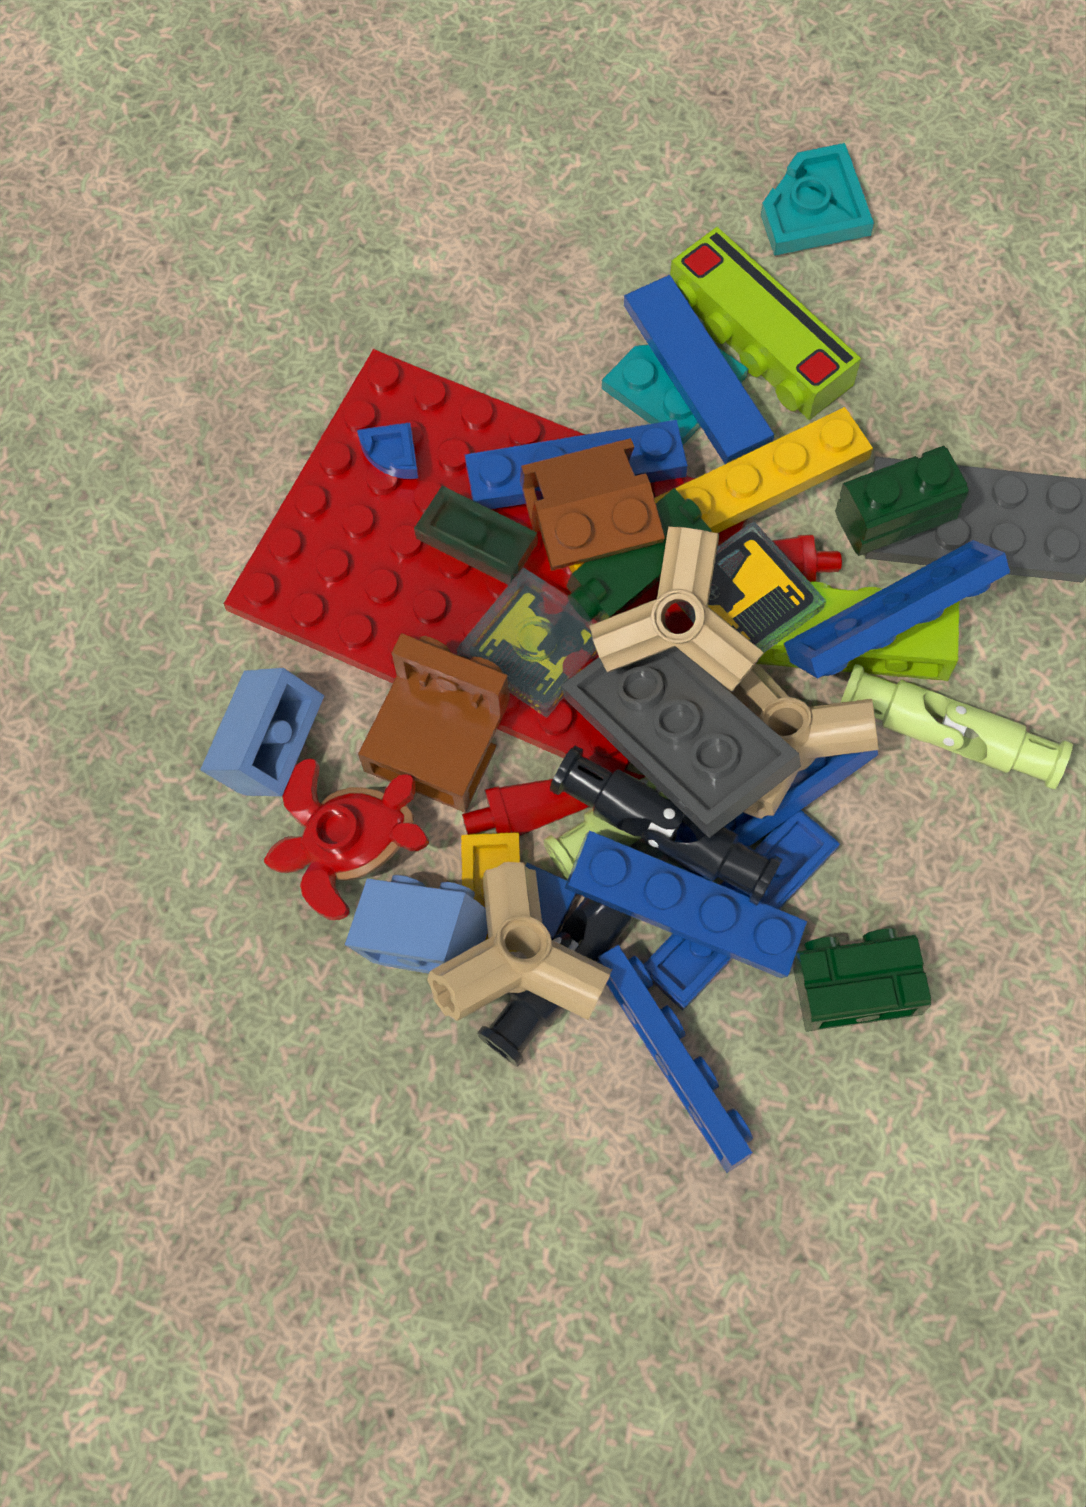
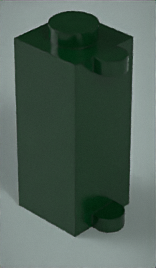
[566,488,712,623]

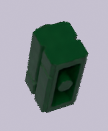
[835,445,969,556]
[792,928,931,1032]

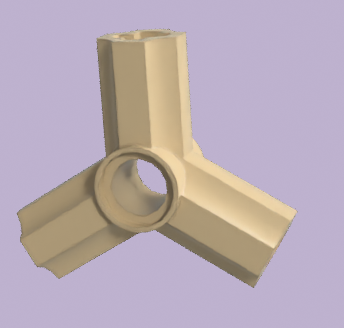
[589,526,764,692]
[722,664,879,819]
[427,862,612,1021]

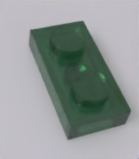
[414,486,538,586]

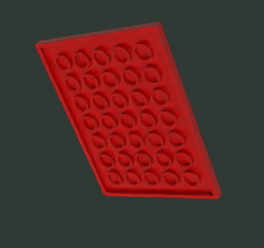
[223,349,748,771]

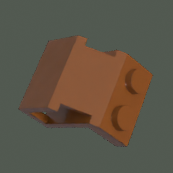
[520,438,665,571]
[358,633,510,813]

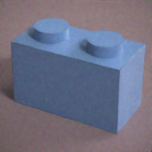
[200,668,325,796]
[345,875,488,974]

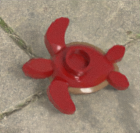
[264,759,429,920]

